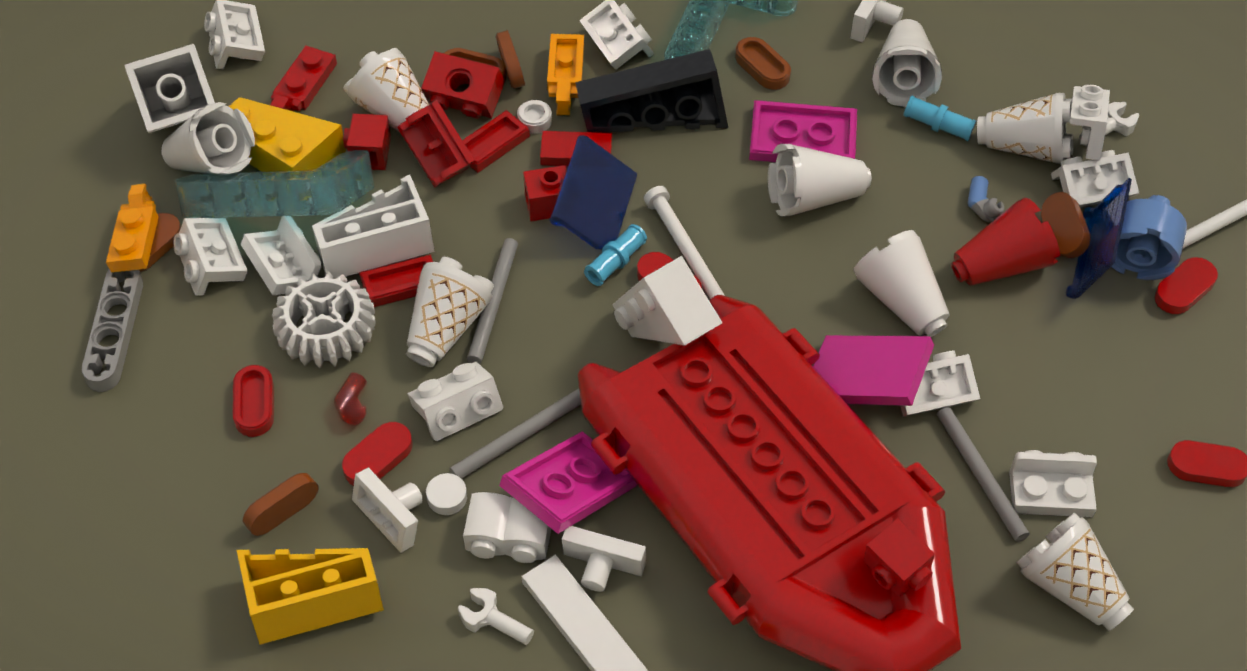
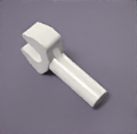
[1079,102,1139,146]
[458,588,534,645]

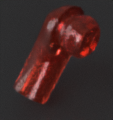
[334,372,367,425]

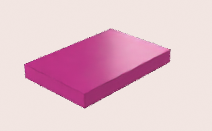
[749,100,857,162]
[813,335,934,406]
[499,431,637,534]

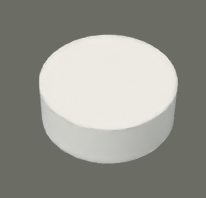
[517,100,552,134]
[426,473,467,515]

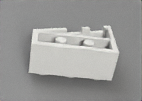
[312,174,435,279]
[612,256,722,346]

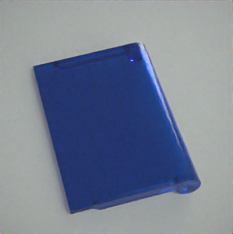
[550,135,637,250]
[1065,178,1132,299]

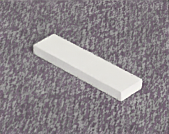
[522,554,648,671]

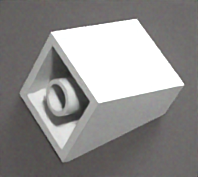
[124,44,215,133]

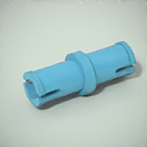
[903,95,977,141]
[584,224,647,286]

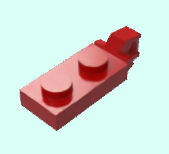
[270,45,337,112]

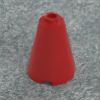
[951,197,1060,286]

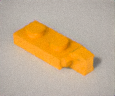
[547,34,584,115]
[106,184,159,273]

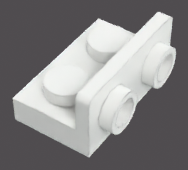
[204,0,265,69]
[579,0,654,70]
[1070,85,1110,161]
[1051,150,1139,207]
[174,218,248,296]
[900,350,980,417]
[1009,450,1097,517]

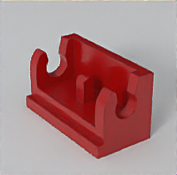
[397,100,475,188]

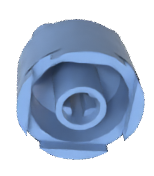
[1104,195,1187,280]

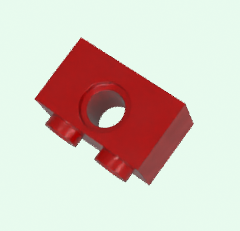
[421,51,505,119]

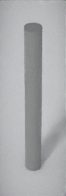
[467,238,518,364]
[449,388,581,479]
[937,406,1030,542]

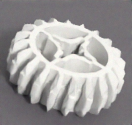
[272,271,376,368]

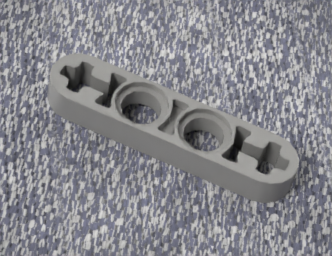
[82,269,143,392]

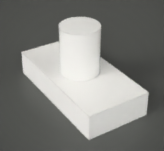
[850,0,904,43]
[352,467,422,553]
[562,526,646,592]

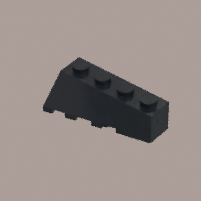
[575,49,729,133]

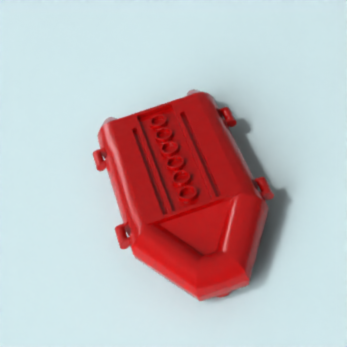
[578,295,961,671]

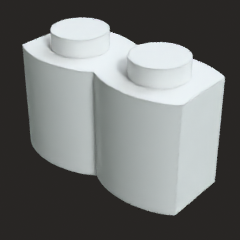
[463,492,551,563]

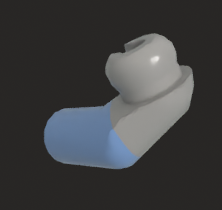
[968,176,1004,222]

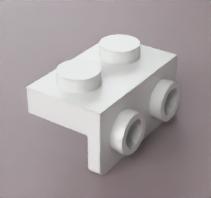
[241,215,321,295]
[407,362,503,441]

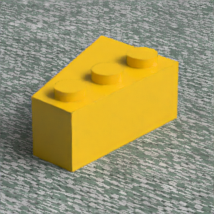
[229,97,346,195]
[237,548,384,645]

